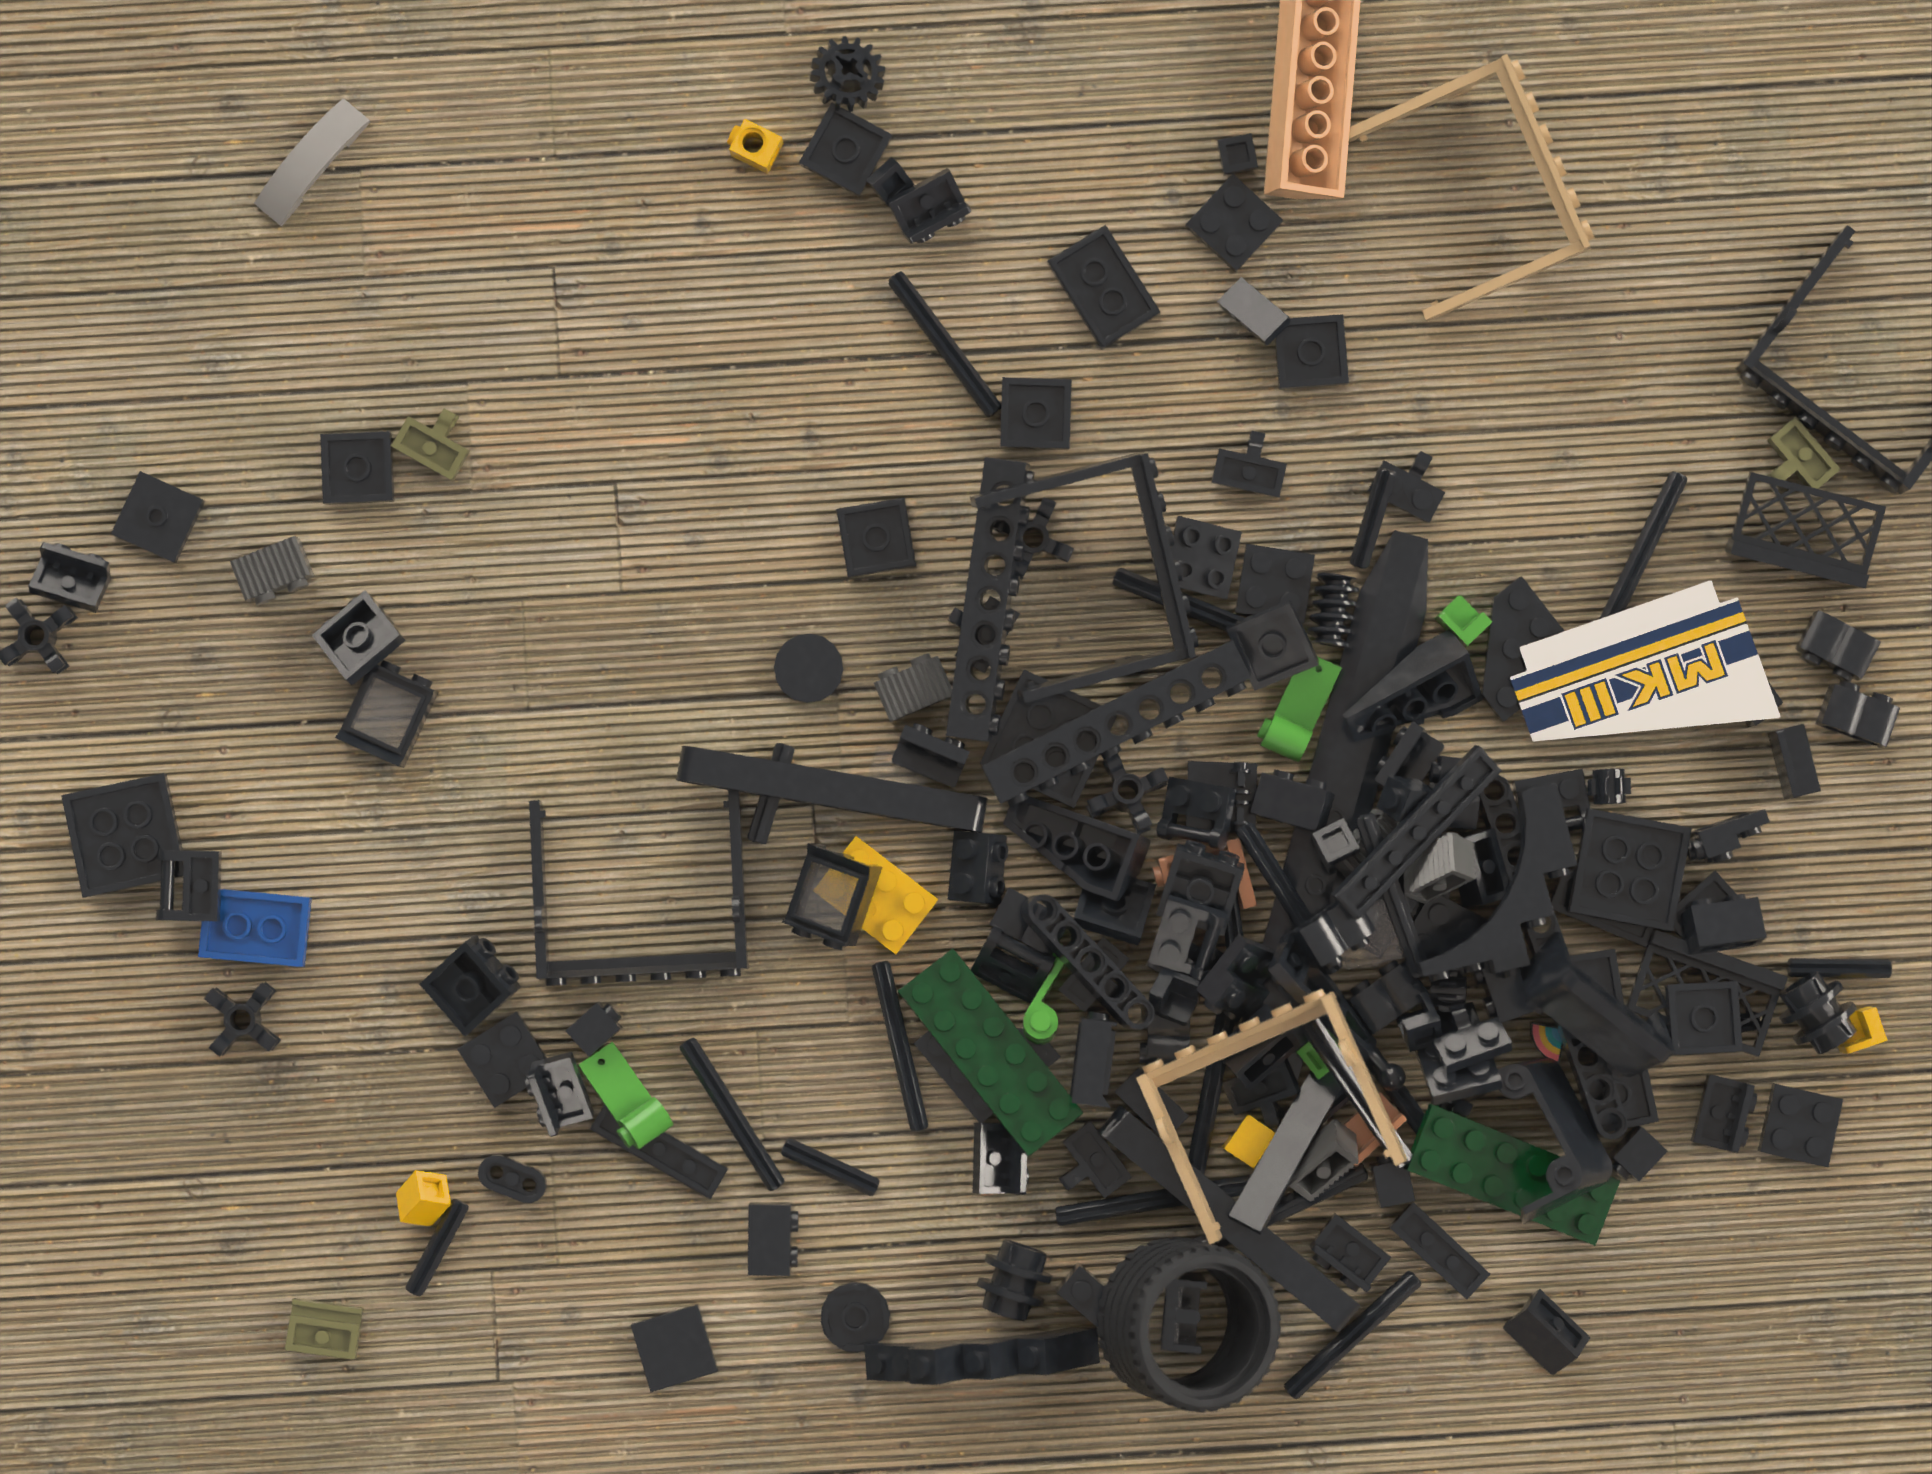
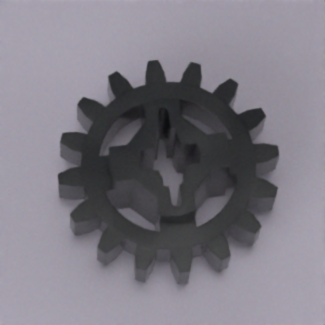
[810,36,886,112]

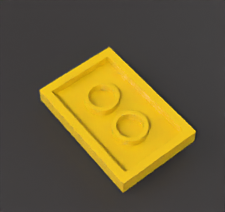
[813,836,938,955]

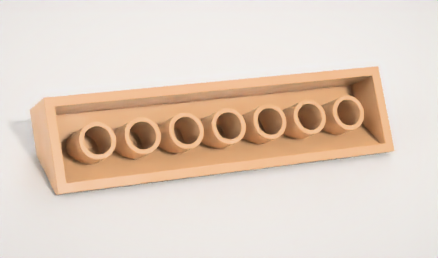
[1264,0,1360,199]

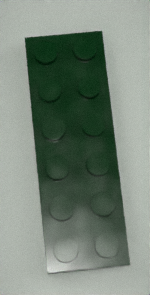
[898,948,1084,1157]
[1404,1104,1620,1246]

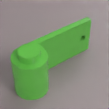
[1257,656,1342,763]
[1023,943,1069,1045]
[578,1042,673,1149]

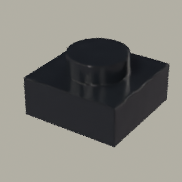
[1217,133,1258,176]
[866,157,915,208]

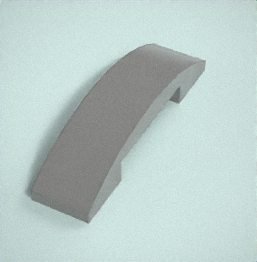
[254,98,371,227]

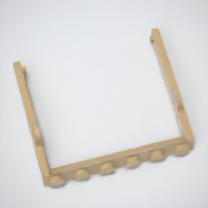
[1349,54,1595,322]
[1136,989,1407,1244]

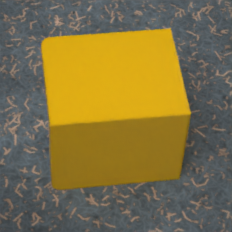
[1838,1006,1887,1054]
[1222,1115,1275,1169]
[396,1170,451,1226]

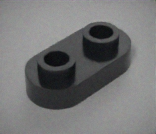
[478,1154,547,1203]

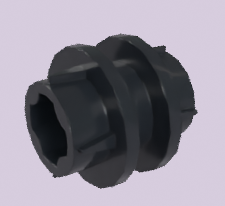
[1779,971,1857,1055]
[977,1239,1052,1321]

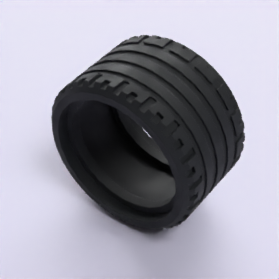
[1097,1237,1281,1413]

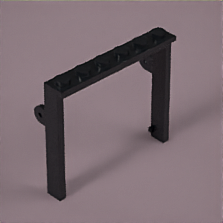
[1735,225,1932,494]
[970,452,1198,703]
[529,790,749,986]

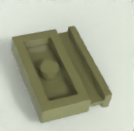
[285,1298,364,1360]

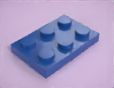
[198,889,312,967]

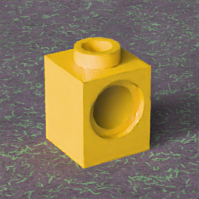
[727,119,783,174]

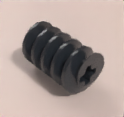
[1307,572,1359,648]

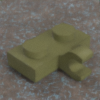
[391,409,470,481]
[1767,417,1841,489]

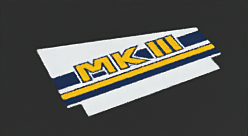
[1510,581,1780,742]

